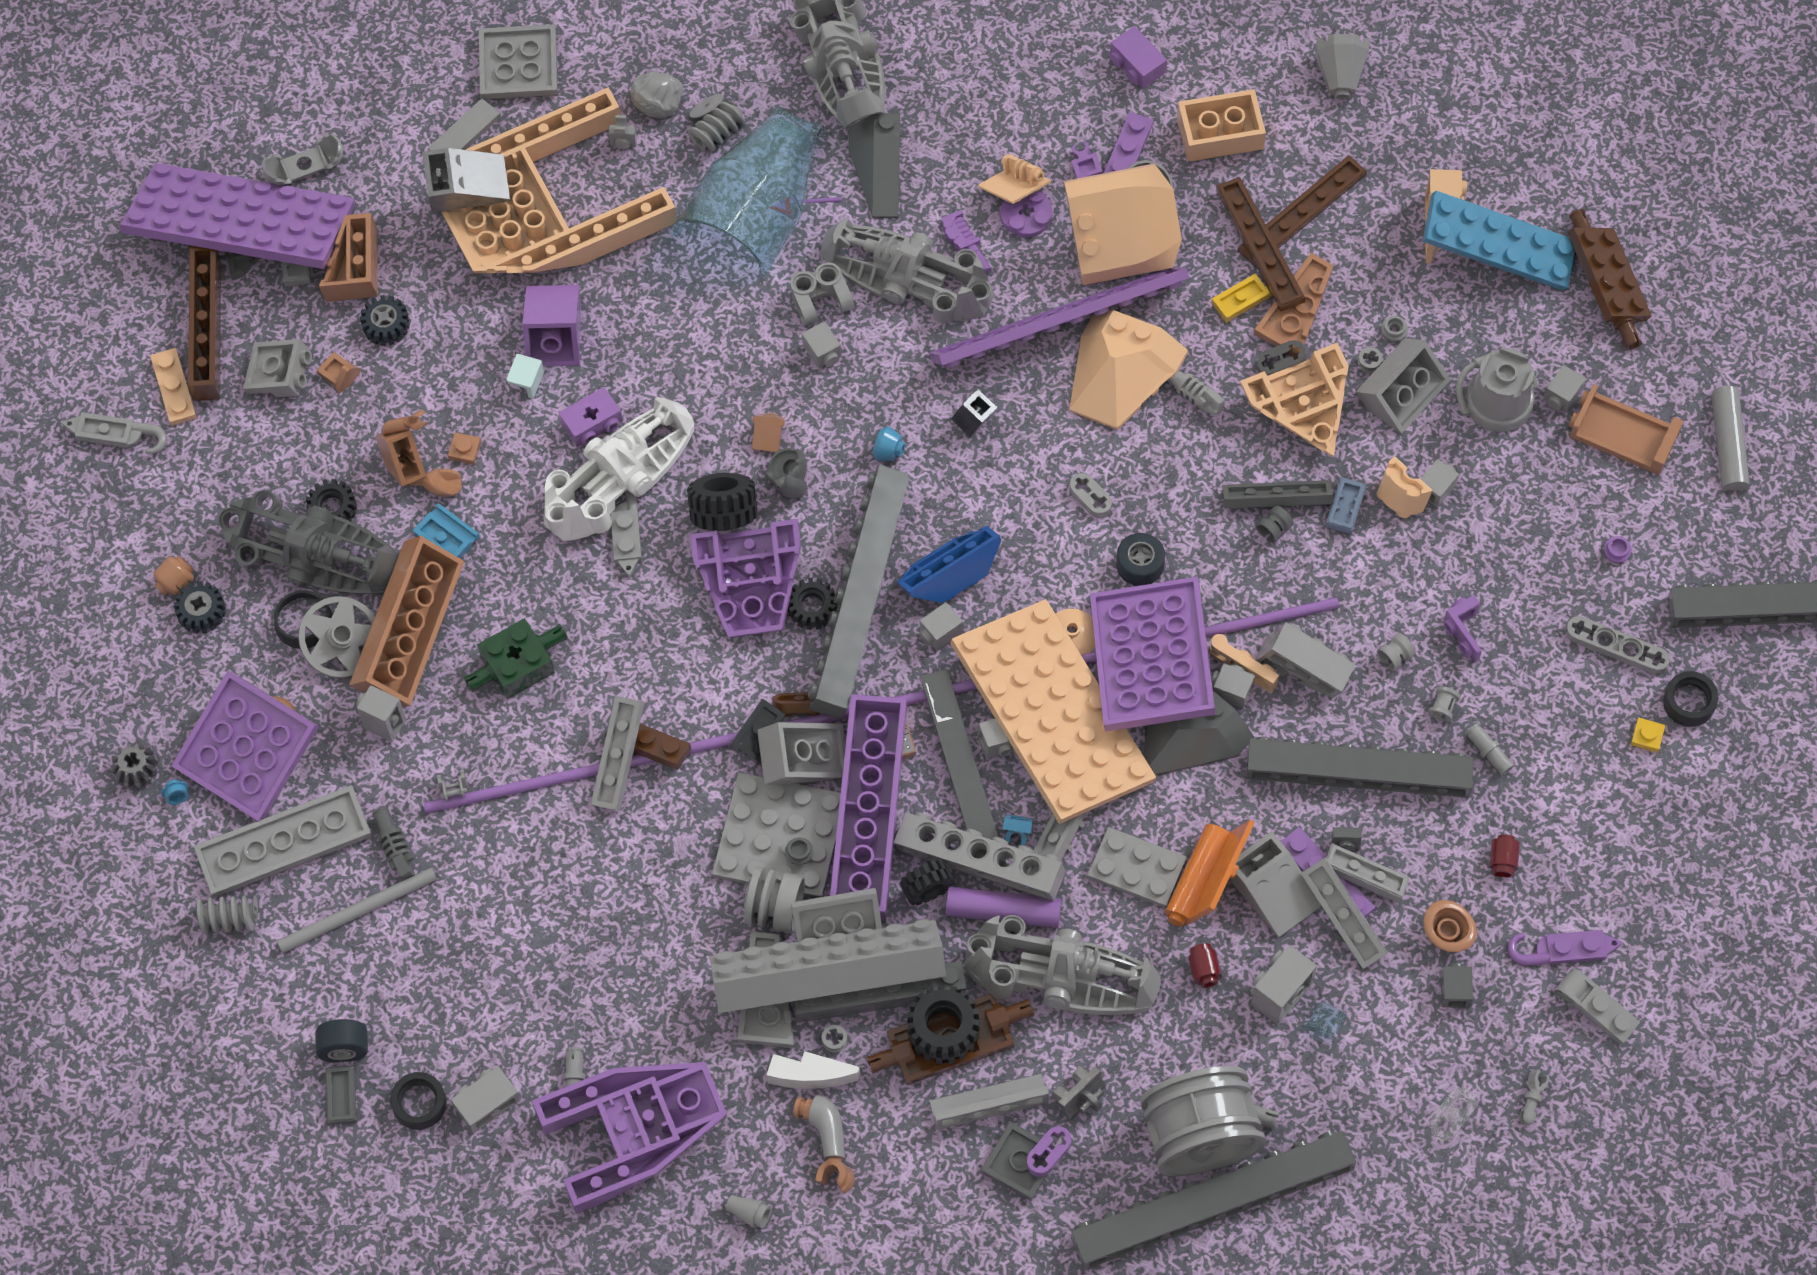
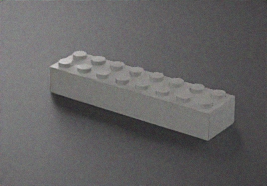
[710,919,946,1013]

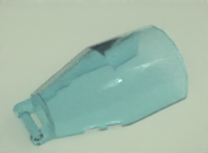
[673,106,824,277]

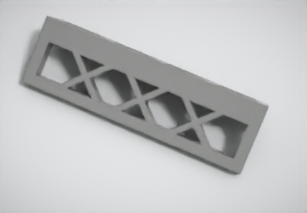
[930,1074,1049,1130]

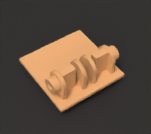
[978,154,1051,204]

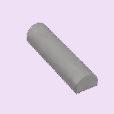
[1711,386,1750,491]

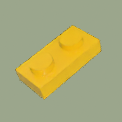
[1211,273,1270,323]

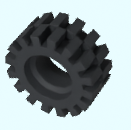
[306,479,357,522]
[788,577,837,630]
[900,859,955,906]

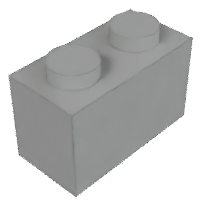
[356,685,406,742]
[451,1066,520,1134]

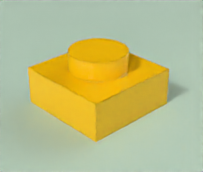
[1631,717,1665,753]

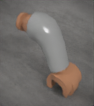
[793,1095,855,1194]

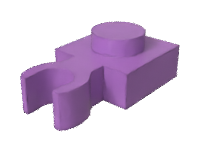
[1071,141,1103,179]

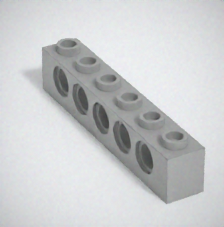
[893,812,1066,901]

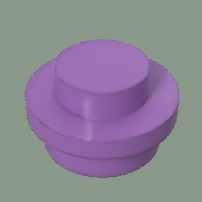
[1604,536,1632,563]

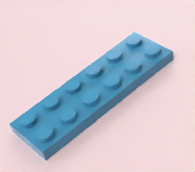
[1422,190,1575,290]

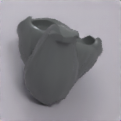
[765,448,808,500]

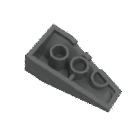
[848,113,901,218]

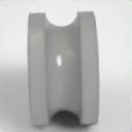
[1358,347,1383,373]
[822,1025,848,1053]

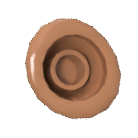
[1423,900,1477,952]

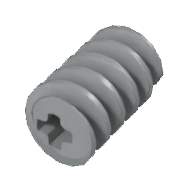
[688,99,746,152]
[197,895,258,933]

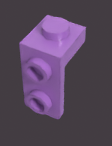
[1444,595,1482,663]

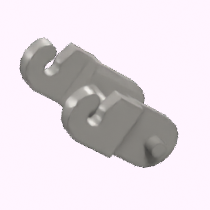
[437,769,467,801]

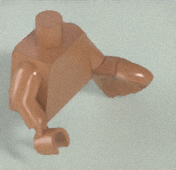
[375,410,462,497]

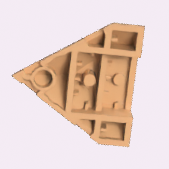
[1240,343,1348,457]

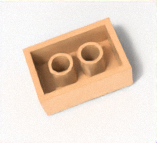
[1177,89,1266,162]

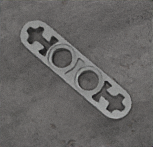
[1566,616,1670,674]

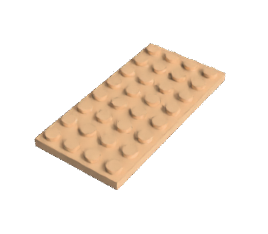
[950,599,1156,824]

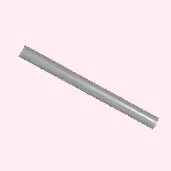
[277,868,437,953]

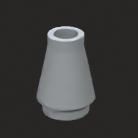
[726,1195,771,1229]

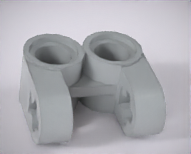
[790,262,855,326]

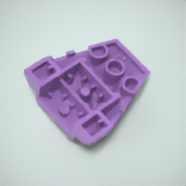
[690,519,801,638]

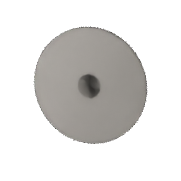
[689,94,723,118]

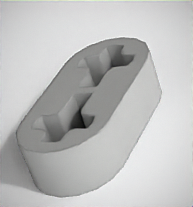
[1070,473,1112,518]

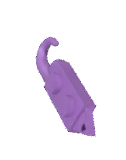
[1507,930,1622,966]

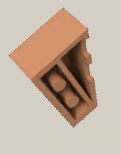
[319,213,378,302]

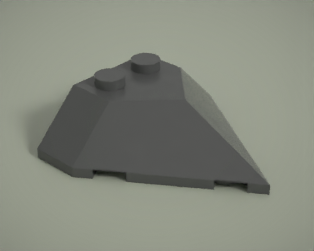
[1143,691,1254,775]

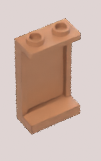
[1568,384,1684,475]

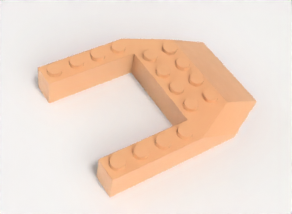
[441,87,677,273]

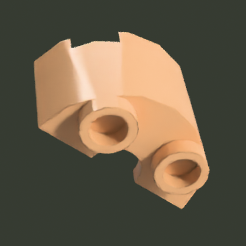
[1377,456,1433,518]

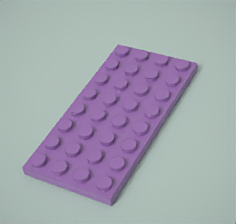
[120,163,355,269]

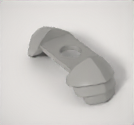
[263,133,343,185]

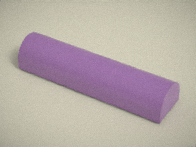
[946,887,1061,928]

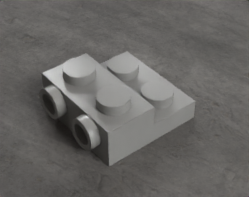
[243,339,312,398]

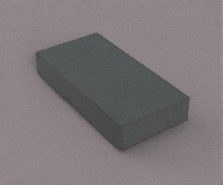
[325,1065,357,1125]

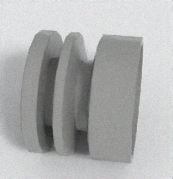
[744,867,805,934]

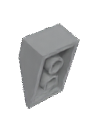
[757,722,846,785]

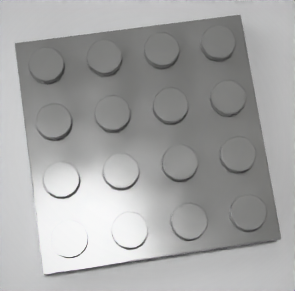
[712,772,841,898]

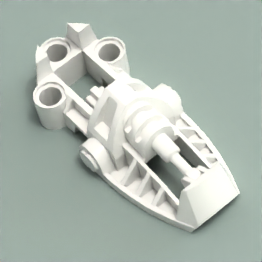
[544,397,694,541]

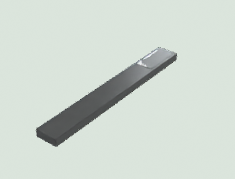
[920,669,1007,881]

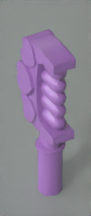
[941,210,992,274]

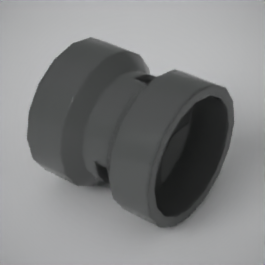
[1255,505,1294,544]

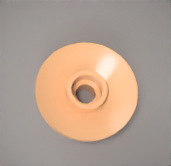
[1055,609,1095,655]

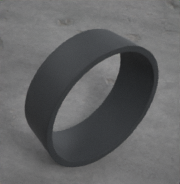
[274,590,333,649]

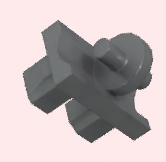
[1053,1066,1106,1121]

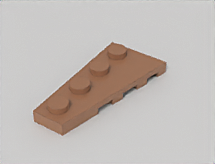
[1254,253,1334,359]

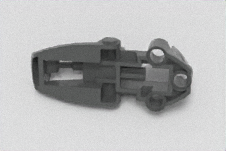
[218,490,399,594]

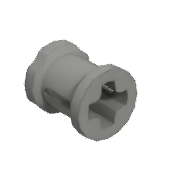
[1428,686,1461,723]

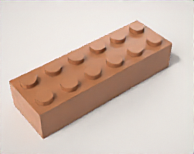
[349,536,464,708]

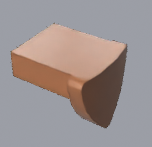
[316,352,361,393]
[752,413,785,452]

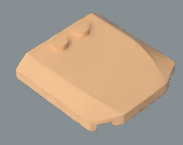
[1064,163,1182,285]

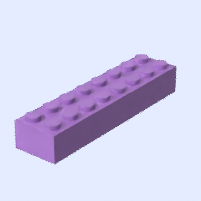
[830,694,907,922]

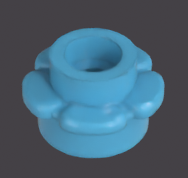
[161,780,188,805]

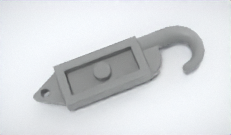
[62,412,167,454]
[611,490,642,578]

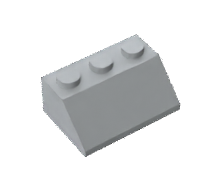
[1356,338,1451,434]

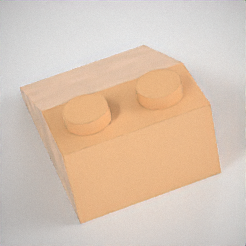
[1425,169,1467,264]

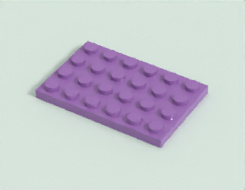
[1090,576,1216,732]

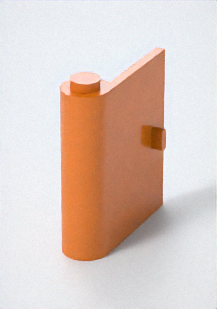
[1165,820,1255,927]

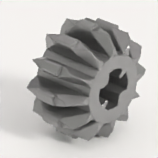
[110,741,159,789]

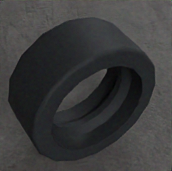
[1663,671,1719,727]
[390,1072,447,1130]

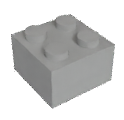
[1251,945,1317,1025]

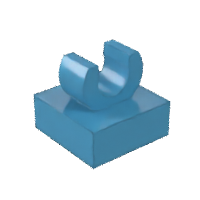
[1003,814,1034,845]

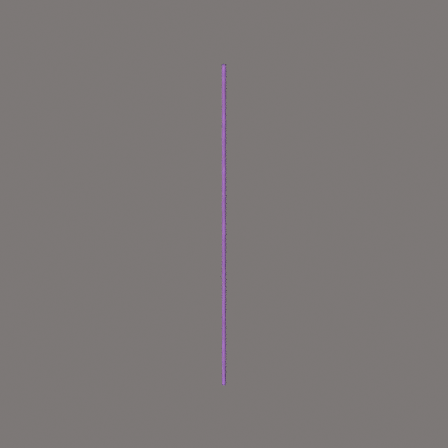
[424,597,1339,814]

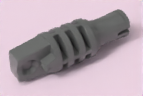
[372,806,415,880]

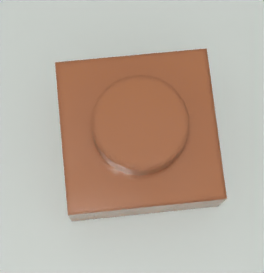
[448,432,482,465]

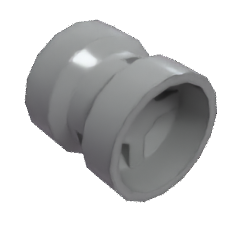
[1377,633,1416,671]

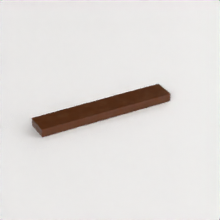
[1238,155,1367,267]
[1216,177,1305,311]

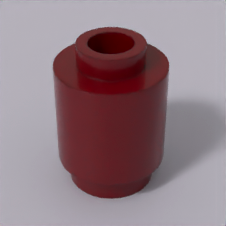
[1489,834,1520,878]
[1188,943,1222,988]

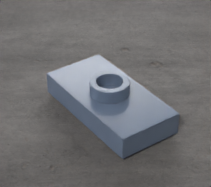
[1326,477,1367,535]

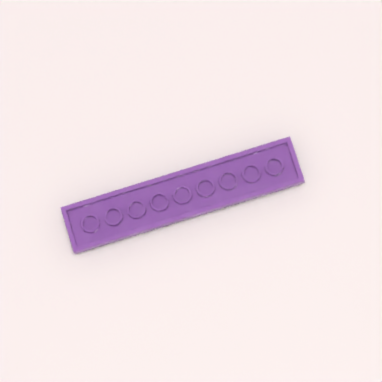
[929,267,1189,368]

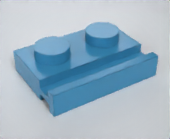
[412,503,480,559]

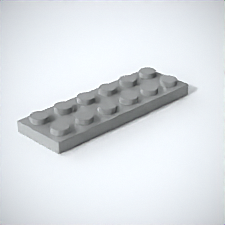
[194,785,372,898]

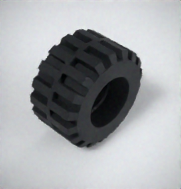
[687,473,758,531]
[907,985,980,1064]

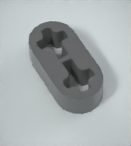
[1257,340,1308,374]

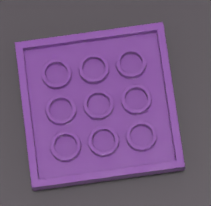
[171,671,319,821]

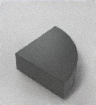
[227,253,255,281]

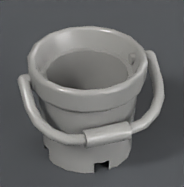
[1456,348,1538,432]

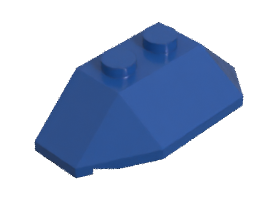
[897,526,1001,603]

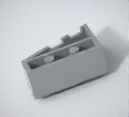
[1255,622,1356,698]

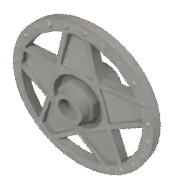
[298,596,375,678]

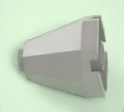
[1315,34,1369,100]

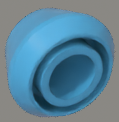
[873,426,906,462]

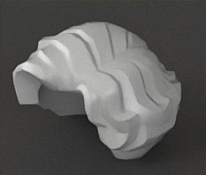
[630,71,684,119]

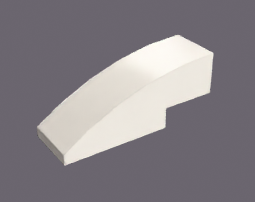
[767,1051,860,1089]

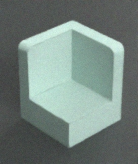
[507,354,544,399]

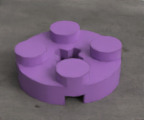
[1000,189,1053,238]

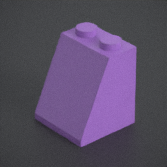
[522,285,581,366]

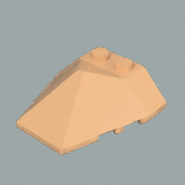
[1069,310,1188,430]

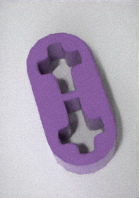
[1027,1126,1071,1177]

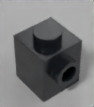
[951,389,998,437]

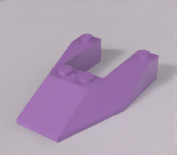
[532,1062,727,1214]

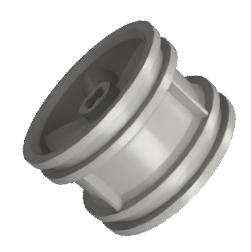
[1140,1066,1267,1176]

